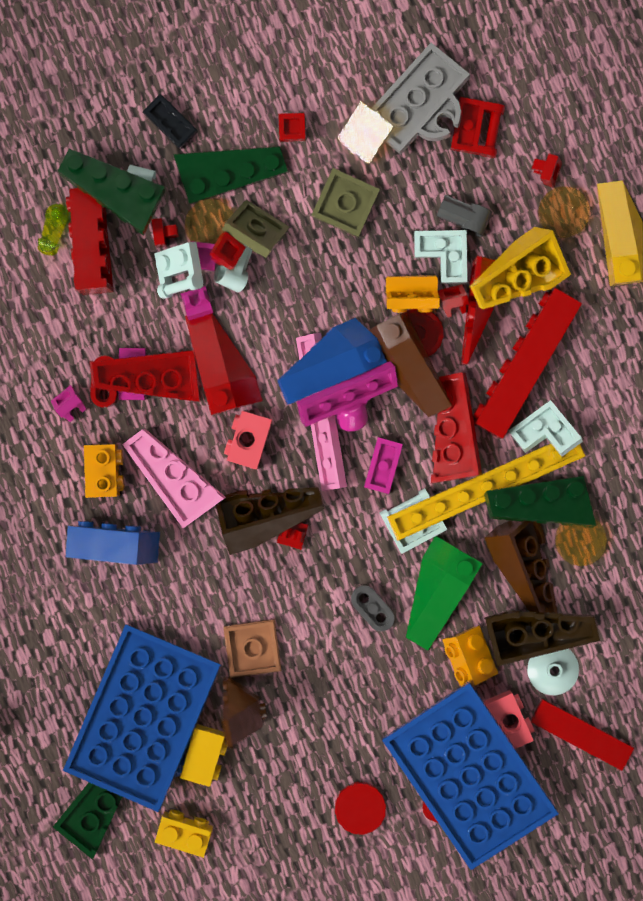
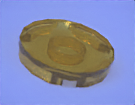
[538,186,590,238]
[184,199,233,244]
[554,520,607,566]

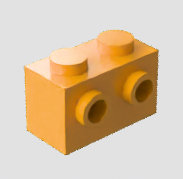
[84,444,124,498]

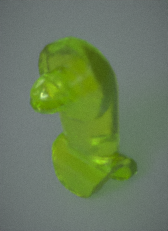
[37,204,69,256]

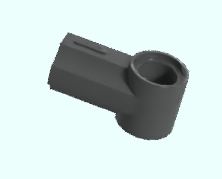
[436,195,492,237]

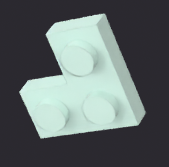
[414,230,467,284]
[509,400,583,457]

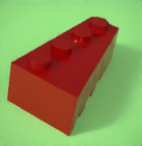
[66,188,114,295]

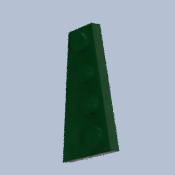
[173,147,288,205]
[58,148,165,236]
[484,476,597,528]
[53,782,122,860]

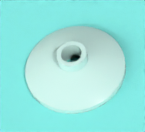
[527,649,579,695]

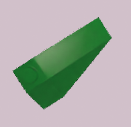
[406,536,483,650]

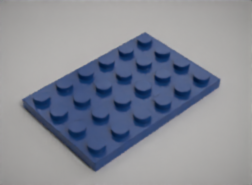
[63,624,221,812]
[382,681,559,870]

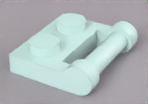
[154,242,203,299]
[379,488,447,554]

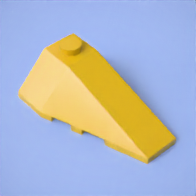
[597,180,643,286]
[470,227,571,309]

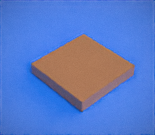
[223,619,282,678]

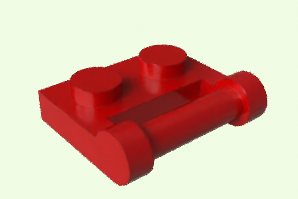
[450,97,505,158]

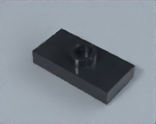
[142,94,198,150]

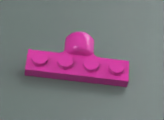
[297,361,398,432]

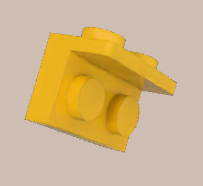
[154,809,213,858]

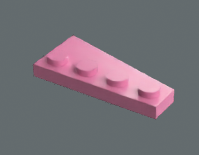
[122,429,226,528]

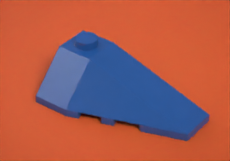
[277,318,387,405]

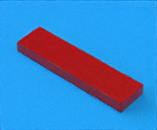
[530,699,634,771]

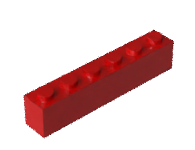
[473,288,582,439]

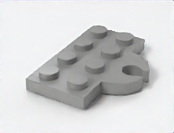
[362,42,470,155]

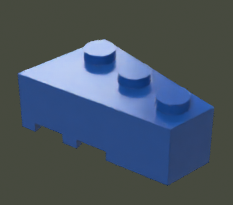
[65,521,160,565]

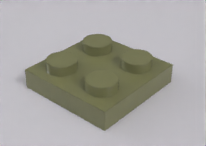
[311,168,380,238]
[222,200,290,258]

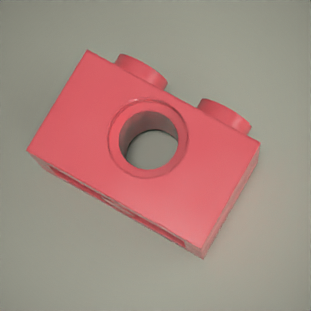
[224,411,273,470]
[483,689,535,749]

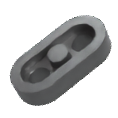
[351,585,394,631]

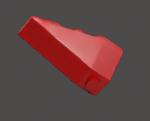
[461,256,495,365]
[185,313,263,415]

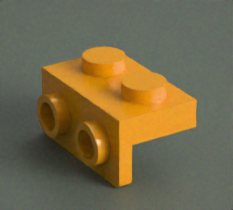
[386,275,440,313]
[443,625,498,686]

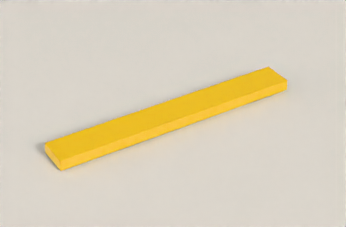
[387,443,585,541]

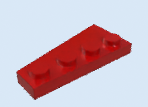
[90,350,200,402]
[430,372,482,484]

